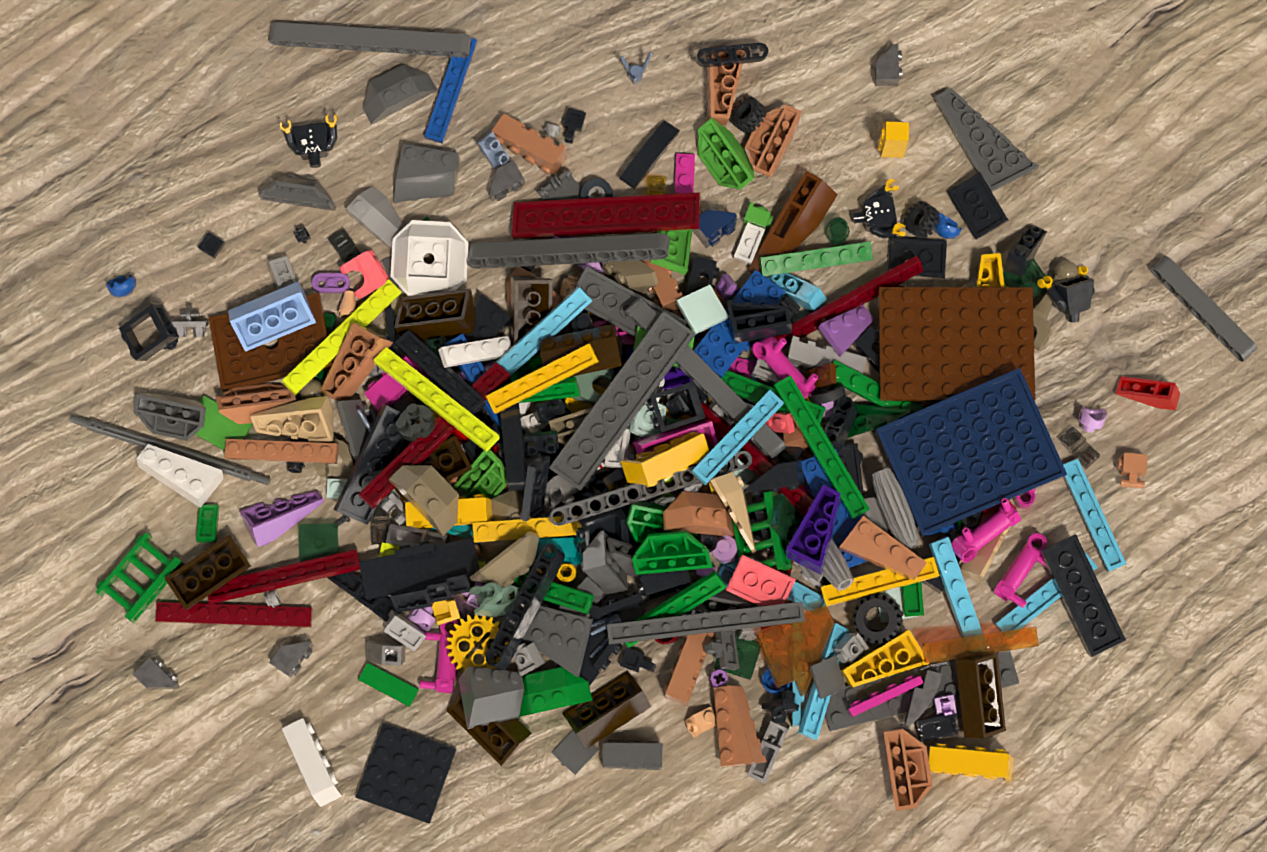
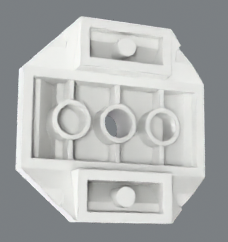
[391,220,469,296]

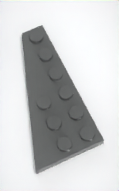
[934,88,1039,192]
[493,597,593,677]

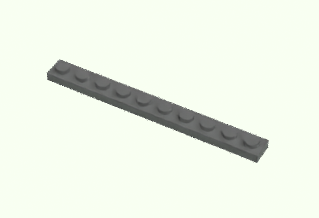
[607,602,805,645]

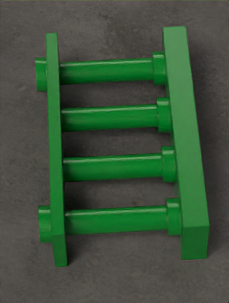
[501,356,581,403]
[732,491,793,571]
[96,532,184,624]

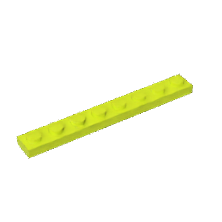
[282,279,402,395]
[373,347,500,452]

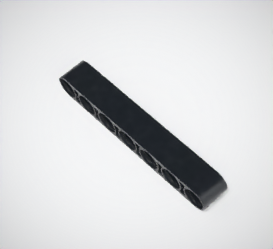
[486,544,565,670]

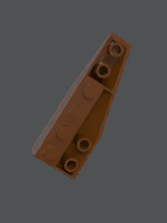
[748,171,838,278]

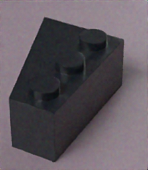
[465,295,511,343]
[727,300,792,344]

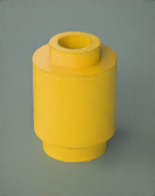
[557,563,576,585]

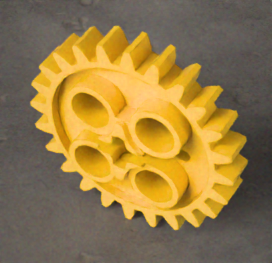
[446,615,508,672]

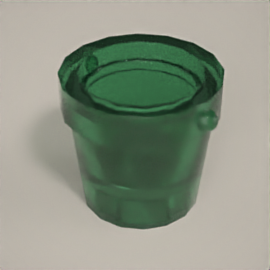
[825,217,850,244]

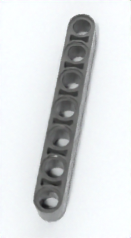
[1150,255,1257,362]

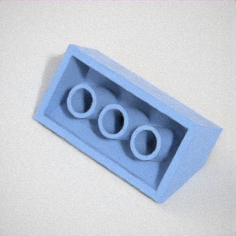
[228,281,316,352]

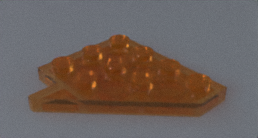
[755,606,834,696]

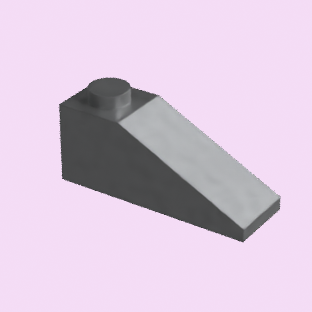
[606,537,647,579]

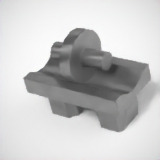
[172,307,209,337]
[380,492,409,525]

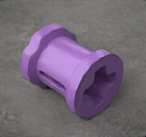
[710,670,728,688]

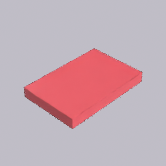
[726,555,796,607]

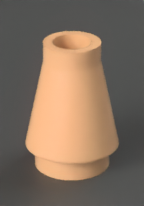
[338,291,356,320]

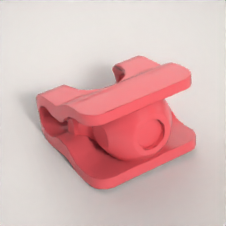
[339,250,389,299]

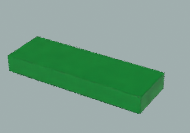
[358,663,419,707]

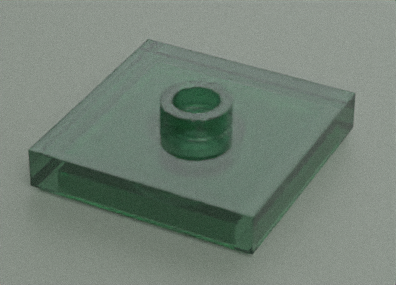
[1003,259,1052,299]
[770,493,802,545]
[299,523,339,562]
[714,634,762,681]

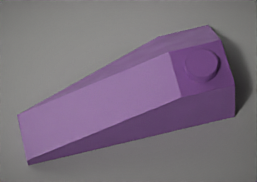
[239,490,324,547]

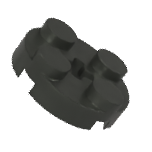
[396,404,436,441]

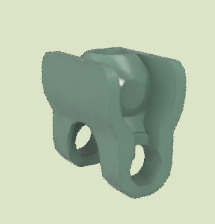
[571,368,615,406]
[469,582,521,617]

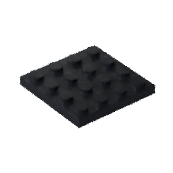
[355,723,457,824]

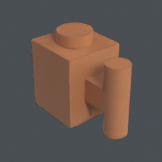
[1117,452,1147,489]

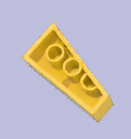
[976,253,1004,287]
[621,432,709,487]
[405,495,493,529]
[841,630,929,687]
[929,744,1013,782]

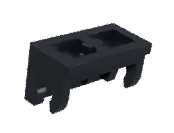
[916,713,959,742]

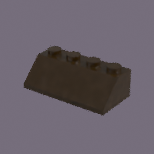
[511,276,553,355]
[394,289,476,340]
[540,324,622,377]
[394,436,473,504]
[164,534,252,611]
[956,653,1006,739]
[562,671,652,749]
[446,693,532,766]

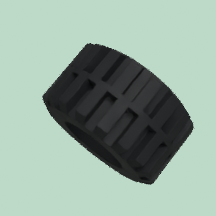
[852,593,903,644]

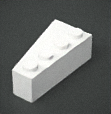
[136,444,224,508]
[282,718,342,807]

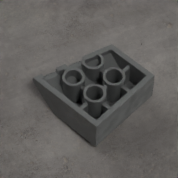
[394,144,460,204]
[458,666,524,729]

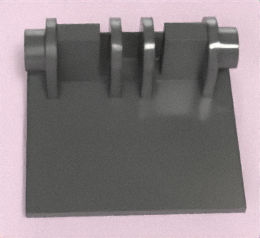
[535,167,581,201]

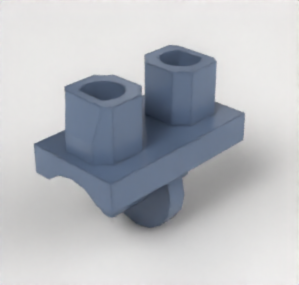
[477,131,510,169]

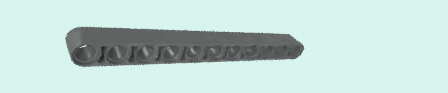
[269,22,471,58]
[467,233,670,269]
[625,297,786,460]
[547,451,752,526]

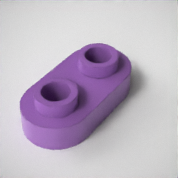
[312,273,350,293]

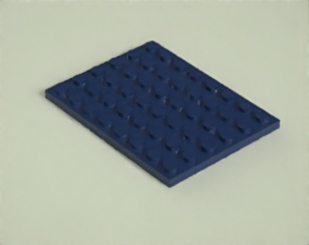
[876,368,1067,536]

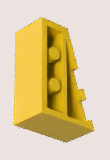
[878,121,909,158]

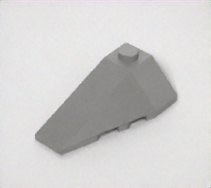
[346,186,405,250]

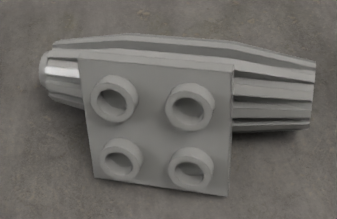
[863,468,918,549]
[793,520,854,591]

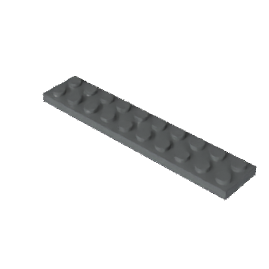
[549,311,696,491]
[825,646,1019,732]

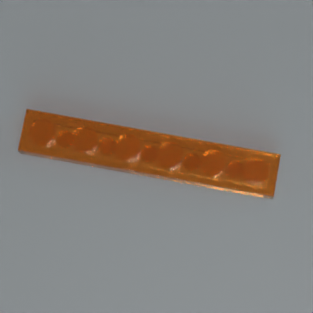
[922,626,1039,663]

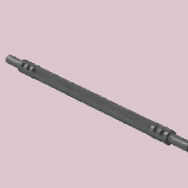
[70,415,271,485]

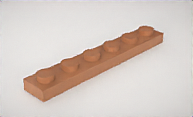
[224,439,339,464]

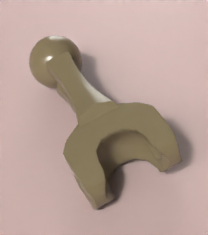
[1033,261,1078,351]
[300,380,356,477]

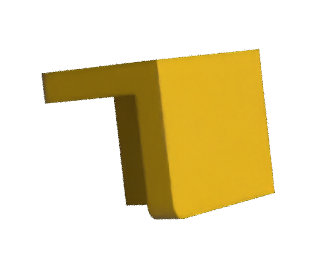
[432,597,460,625]

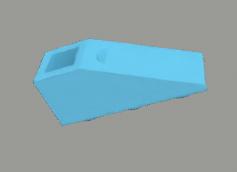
[768,273,827,312]

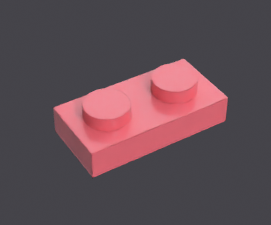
[765,411,795,433]

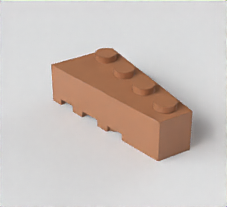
[706,46,745,125]
[492,113,567,175]
[640,260,683,312]
[320,323,393,401]
[839,516,927,581]
[663,632,715,706]
[714,685,767,767]

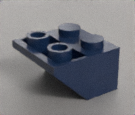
[692,210,737,248]

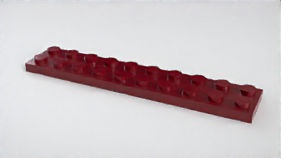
[511,192,701,239]

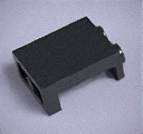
[576,507,629,556]

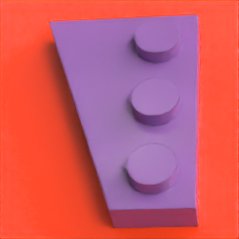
[818,305,874,357]

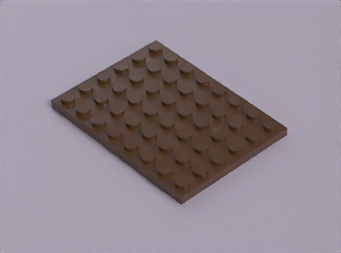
[878,287,1036,401]

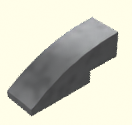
[386,524,450,547]
[904,670,943,728]
[747,719,790,783]

